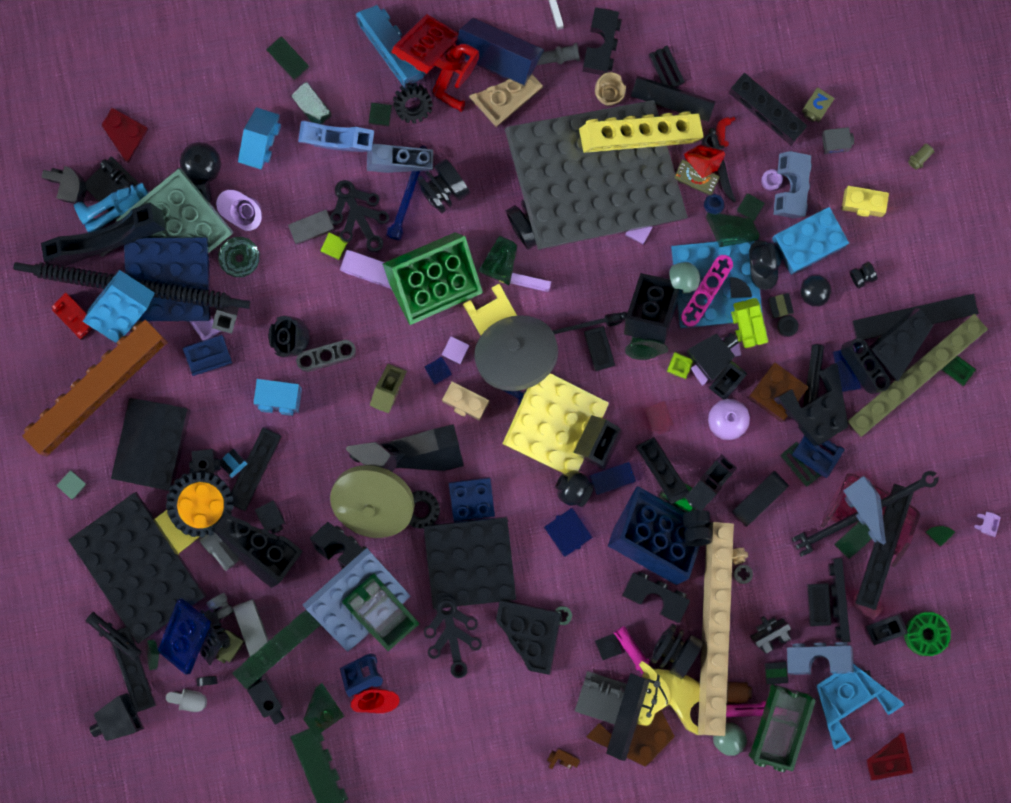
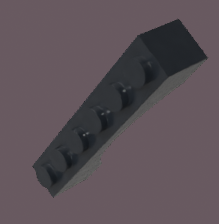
[41,202,166,266]

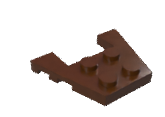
[586,710,675,767]

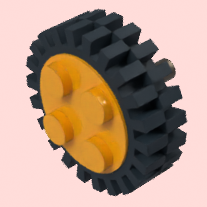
[166,470,233,538]

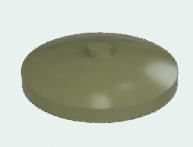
[330,465,415,538]

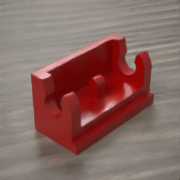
[52,292,93,340]

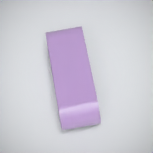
[340,250,391,289]

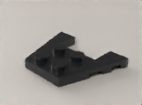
[774,363,848,446]

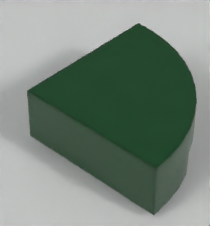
[925,526,955,547]

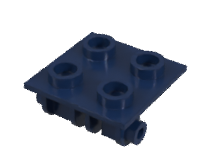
[449,477,495,522]

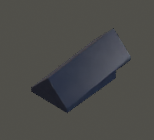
[456,18,544,86]

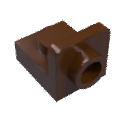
[547,748,581,769]

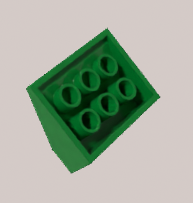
[383,232,483,325]

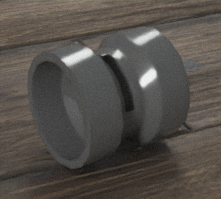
[206,593,234,620]

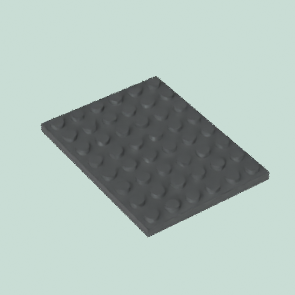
[505,100,688,250]

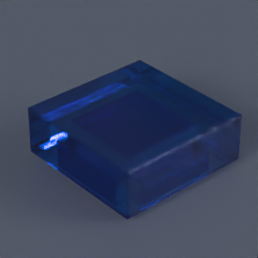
[424,357,452,385]

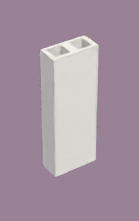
[548,0,564,30]

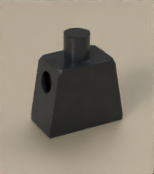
[686,333,739,383]
[247,673,285,725]
[89,693,144,741]

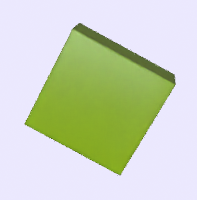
[320,233,348,261]
[666,352,693,380]

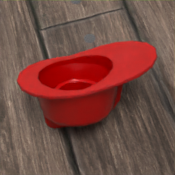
[351,686,400,713]

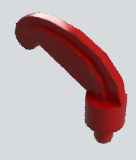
[716,117,736,147]

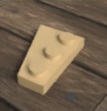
[469,74,543,128]

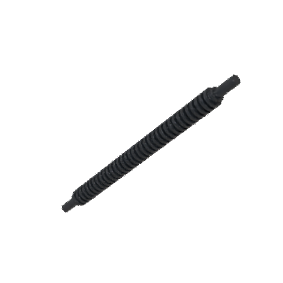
[13,262,251,309]

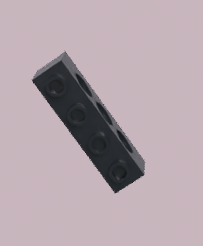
[729,73,807,146]

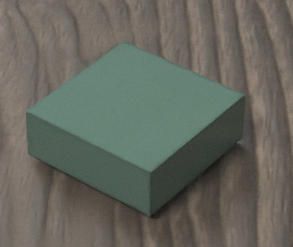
[57,470,87,500]

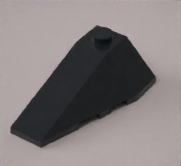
[390,424,464,471]
[213,514,303,588]

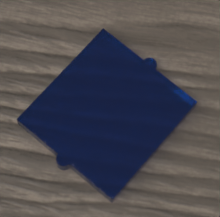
[544,508,593,557]

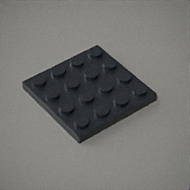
[424,516,516,609]

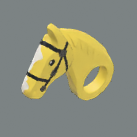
[637,661,700,735]

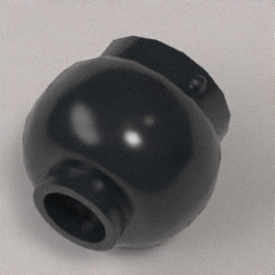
[555,470,594,507]

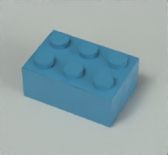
[772,207,849,275]
[83,270,155,343]

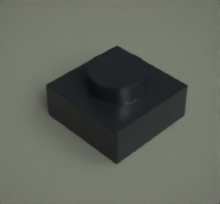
[595,634,622,660]

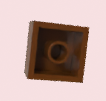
[748,362,808,422]

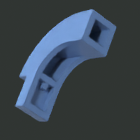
[298,121,374,152]

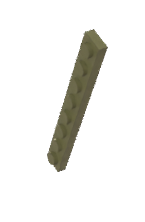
[848,314,988,438]

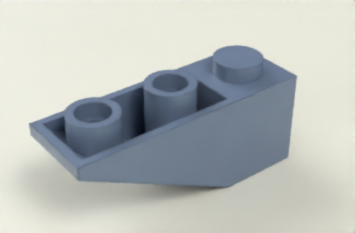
[367,144,433,173]
[843,476,886,545]

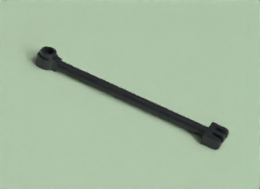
[791,470,939,557]

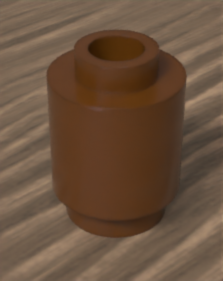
[727,681,752,703]

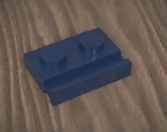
[183,334,232,376]

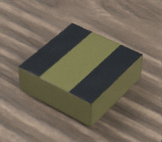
[768,293,794,319]

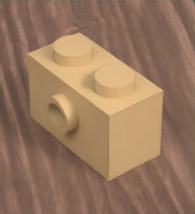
[442,382,489,421]

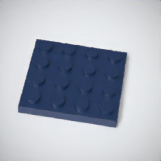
[124,237,211,321]

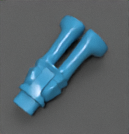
[74,183,148,233]

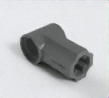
[199,532,240,571]

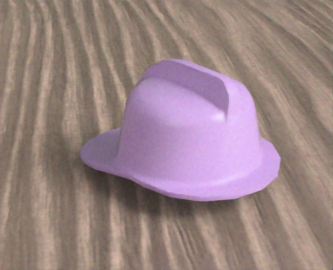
[216,190,262,231]

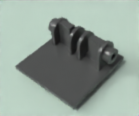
[575,671,627,724]

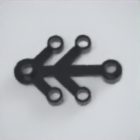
[330,180,389,253]
[424,597,482,678]

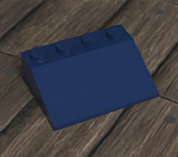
[608,486,700,585]

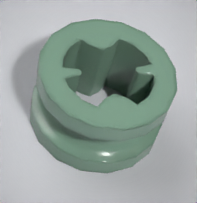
[555,606,572,625]

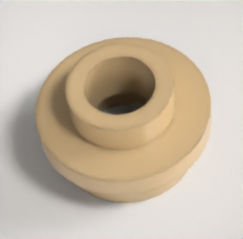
[732,548,749,565]

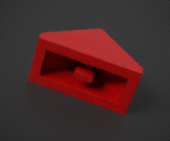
[684,145,725,179]

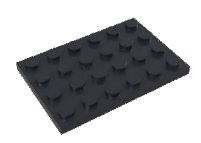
[68,492,207,644]

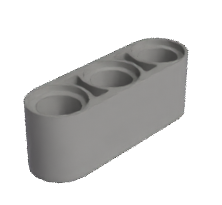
[233,599,274,663]

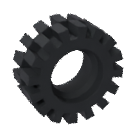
[393,83,433,124]
[409,491,440,529]

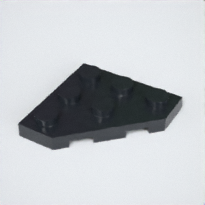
[496,600,562,675]

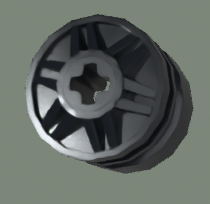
[417,158,470,214]
[650,623,704,679]

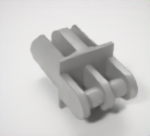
[166,688,207,712]

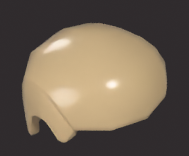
[595,72,626,106]

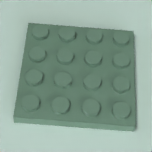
[116,168,234,253]

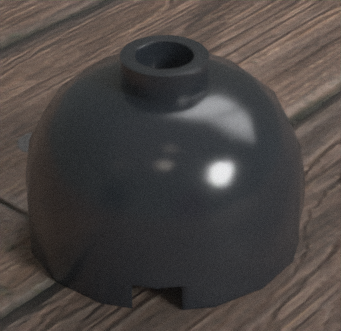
[179,142,222,182]
[268,315,310,357]

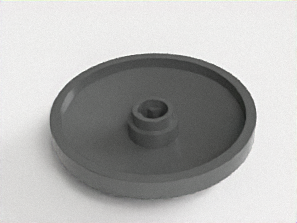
[475,315,558,391]

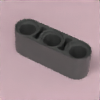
[296,340,356,372]

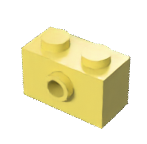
[841,186,889,217]

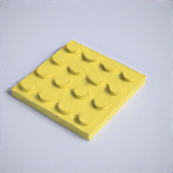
[503,373,609,475]

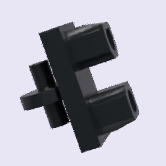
[750,616,791,654]

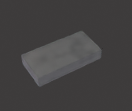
[288,210,334,245]

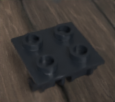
[85,156,140,211]
[189,610,231,666]

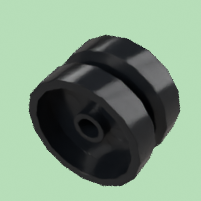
[505,200,537,250]

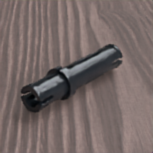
[85,611,142,662]

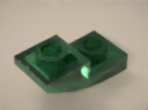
[834,521,872,559]

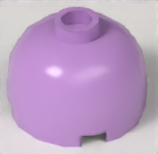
[708,399,750,440]

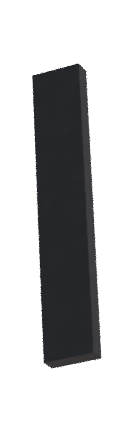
[852,294,979,340]
[855,483,914,610]

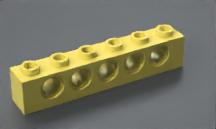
[579,111,704,153]

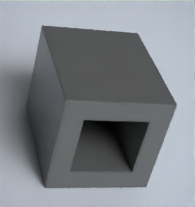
[822,127,854,154]
[212,305,239,334]

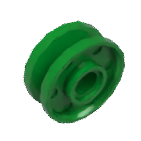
[904,612,951,656]

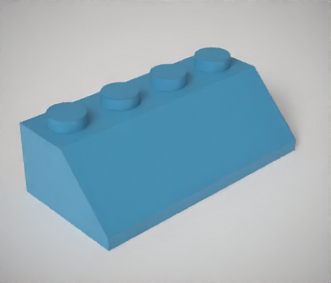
[356,5,425,88]

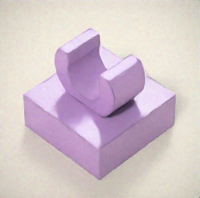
[974,512,1001,537]

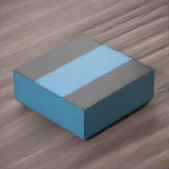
[220,449,247,478]

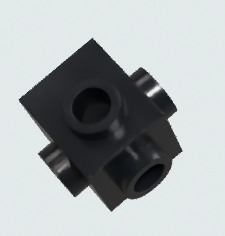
[189,449,221,476]

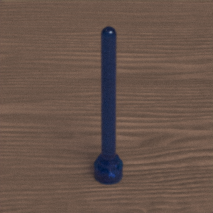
[386,145,427,241]

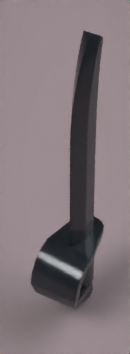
[701,128,736,202]
[552,312,627,334]

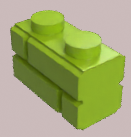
[731,298,768,348]

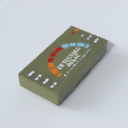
[674,160,720,195]

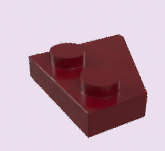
[102,108,148,163]
[866,733,913,781]

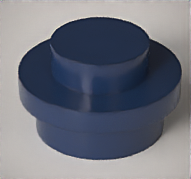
[704,194,724,215]

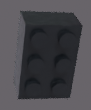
[624,273,680,344]

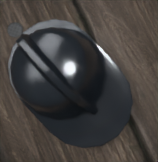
[749,241,782,290]

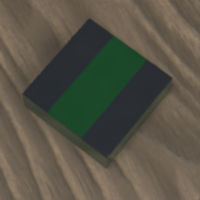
[764,662,788,685]

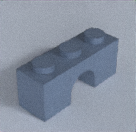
[773,151,812,219]
[787,642,854,675]

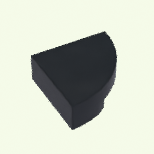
[729,277,752,299]

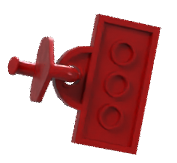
[391,14,479,112]

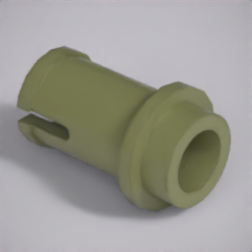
[908,144,934,170]

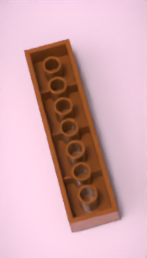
[22,320,168,457]

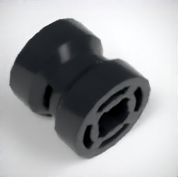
[849,261,878,289]

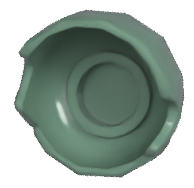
[669,262,700,294]
[713,722,747,756]

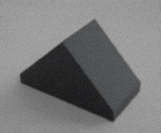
[709,360,748,400]
[866,614,908,646]

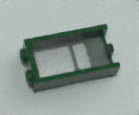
[342,573,420,651]
[748,684,816,772]

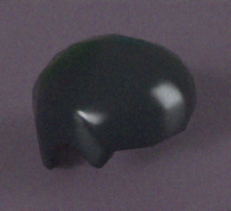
[800,274,832,307]

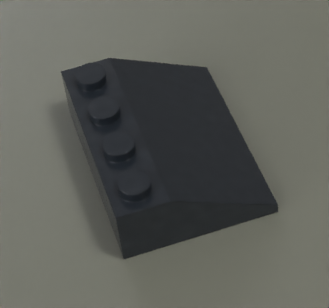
[111,398,191,491]

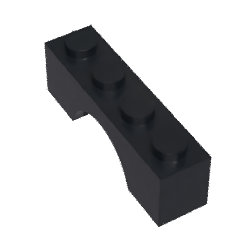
[685,454,737,512]

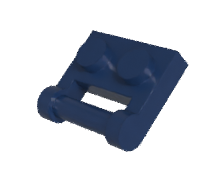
[792,435,845,478]
[340,653,383,697]

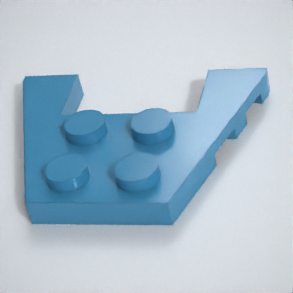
[817,663,904,750]

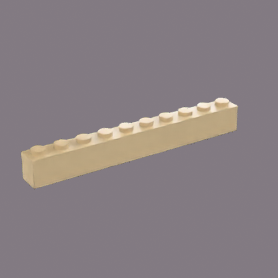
[698,522,734,736]

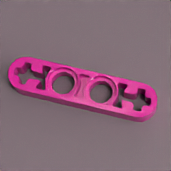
[681,255,733,327]

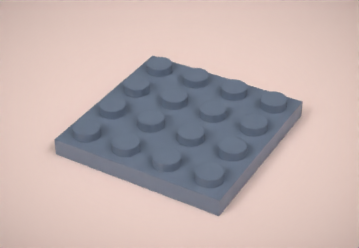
[303,548,411,652]

